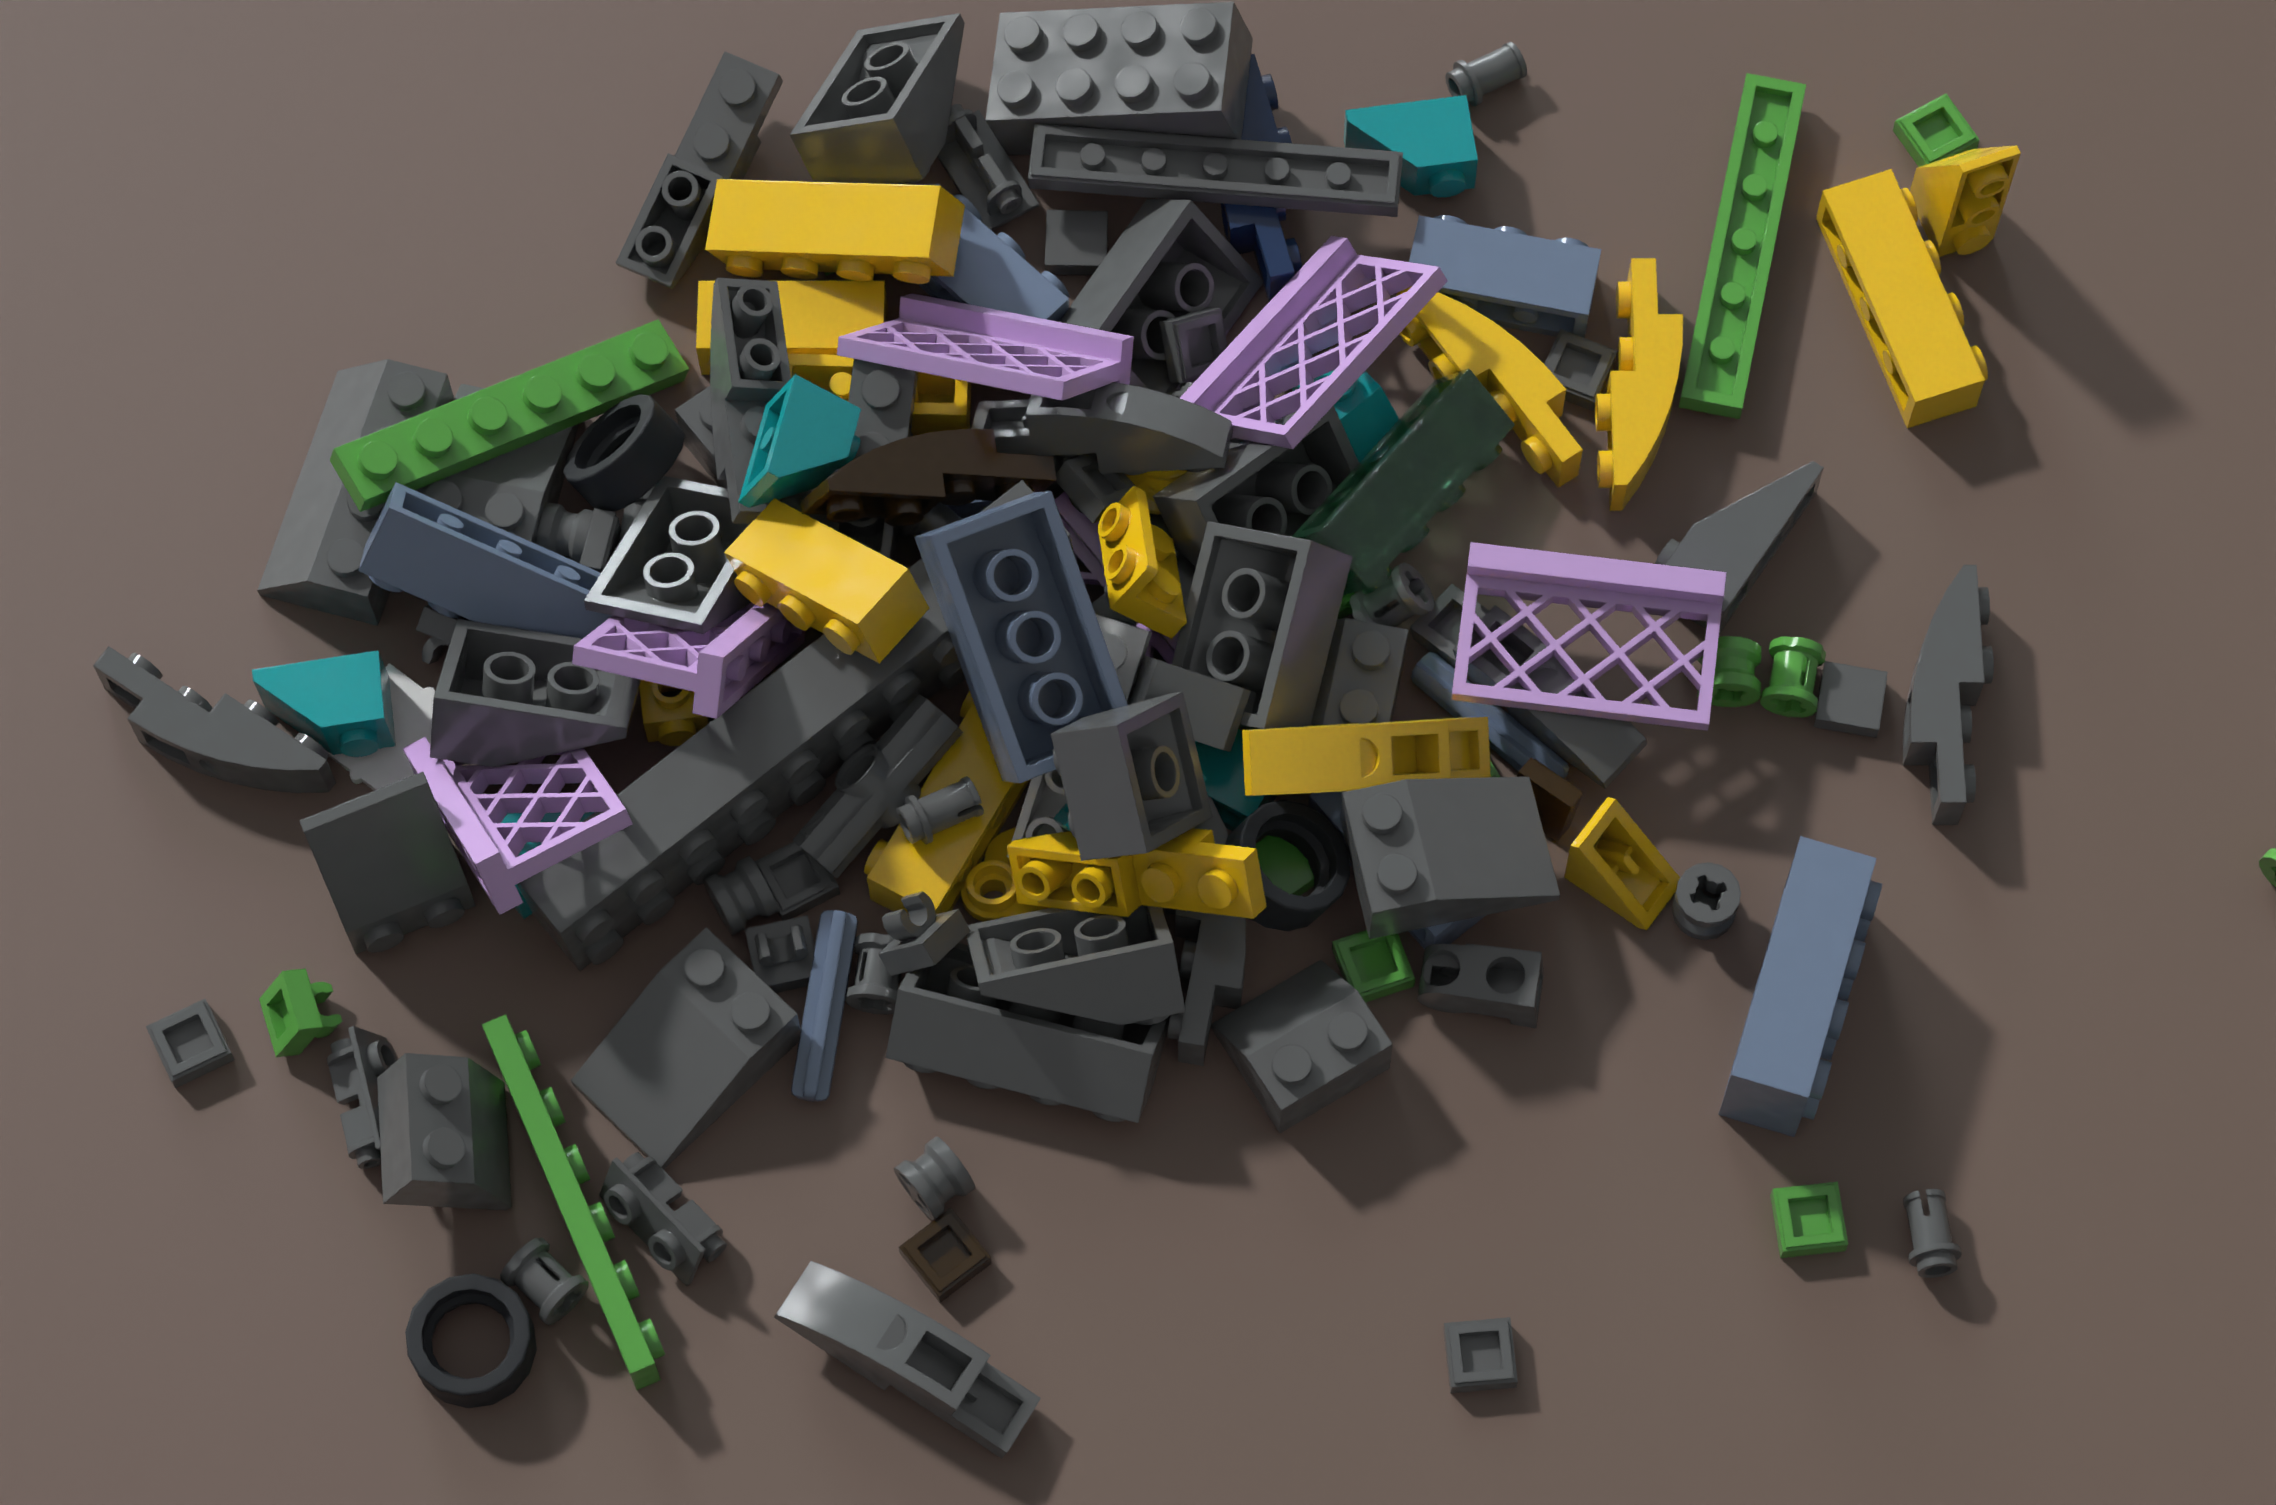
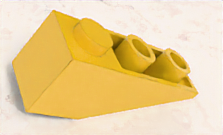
[1910,145,2021,257]

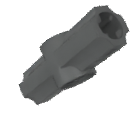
[793,694,963,878]

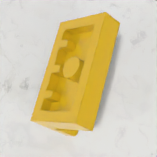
[1097,486,1187,639]

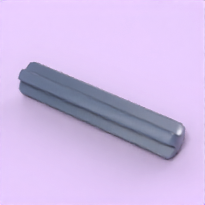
[1411,652,1569,779]
[791,910,858,1102]

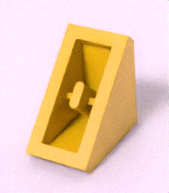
[1564,797,1680,930]

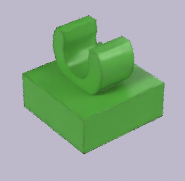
[259,968,342,1057]

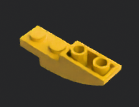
[1595,258,1683,511]
[1396,286,1583,488]
[1242,717,1491,796]
[1007,828,1266,919]

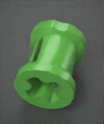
[1760,636,1826,717]

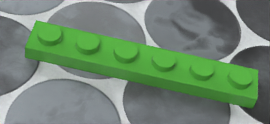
[1679,73,1806,419]
[330,319,689,512]
[482,1014,665,1391]

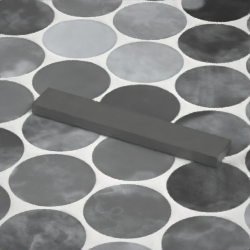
[1028,124,1403,217]

